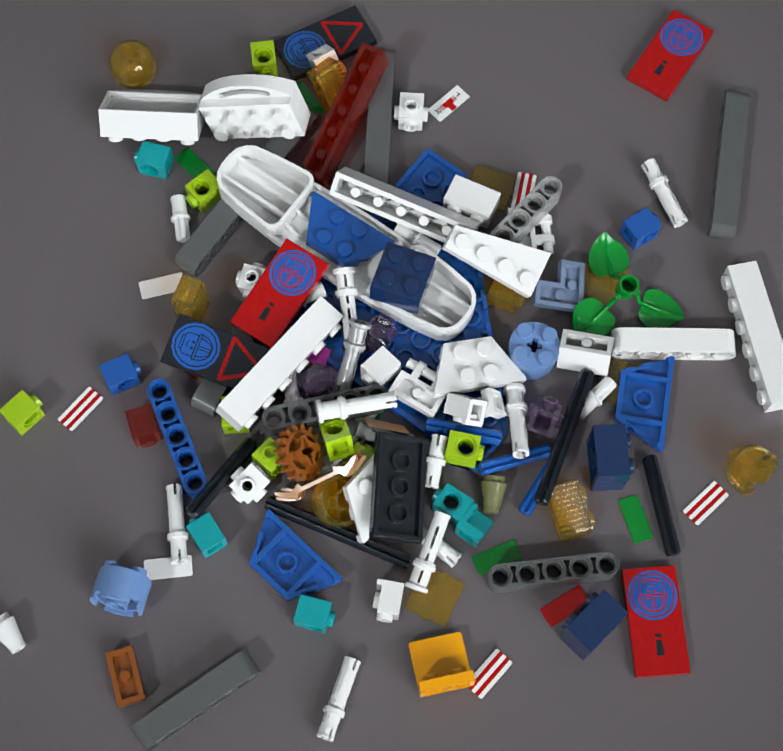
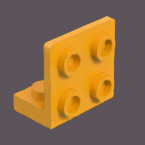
[408,632,475,698]

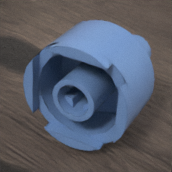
[507,322,560,380]
[89,560,152,617]

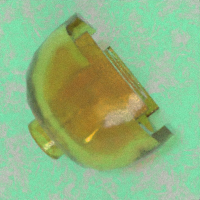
[109,39,157,88]
[726,444,779,497]
[311,474,355,527]

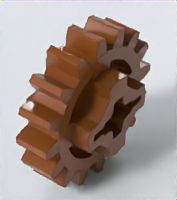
[273,424,326,482]

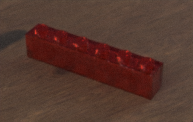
[301,42,389,189]

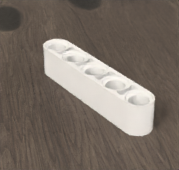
[611,327,736,360]

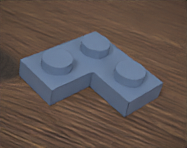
[532,259,585,312]

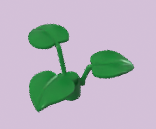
[573,232,684,336]

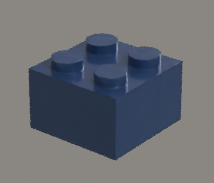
[370,241,436,314]
[586,424,634,491]
[560,589,629,661]

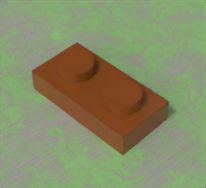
[105,645,146,708]

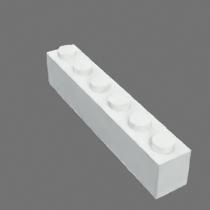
[329,167,480,243]
[721,261,783,413]
[216,296,344,432]

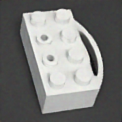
[198,74,311,141]
[98,90,205,145]

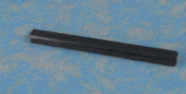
[534,368,594,506]
[264,496,412,569]

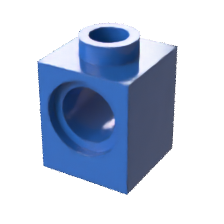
[620,207,662,250]
[99,353,142,396]

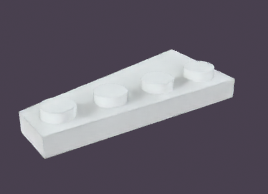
[442,225,551,298]

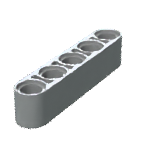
[478,176,562,272]

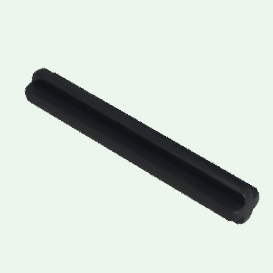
[186,437,257,519]
[642,455,681,557]

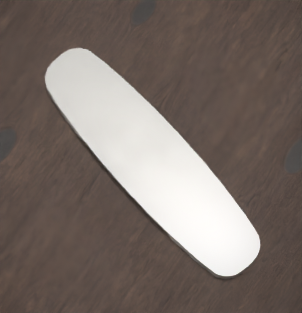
[217,145,476,341]

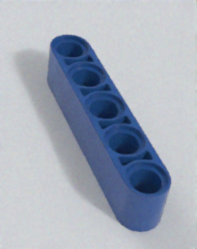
[147,379,208,499]

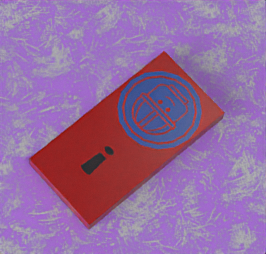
[626,9,714,102]
[230,238,329,348]
[621,565,691,678]

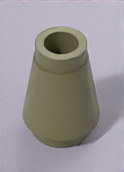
[481,475,507,514]

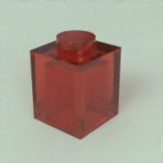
[125,404,162,448]

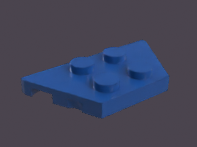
[306,191,395,267]
[614,356,675,452]
[249,509,343,602]

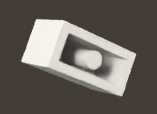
[443,175,501,228]
[557,329,614,376]

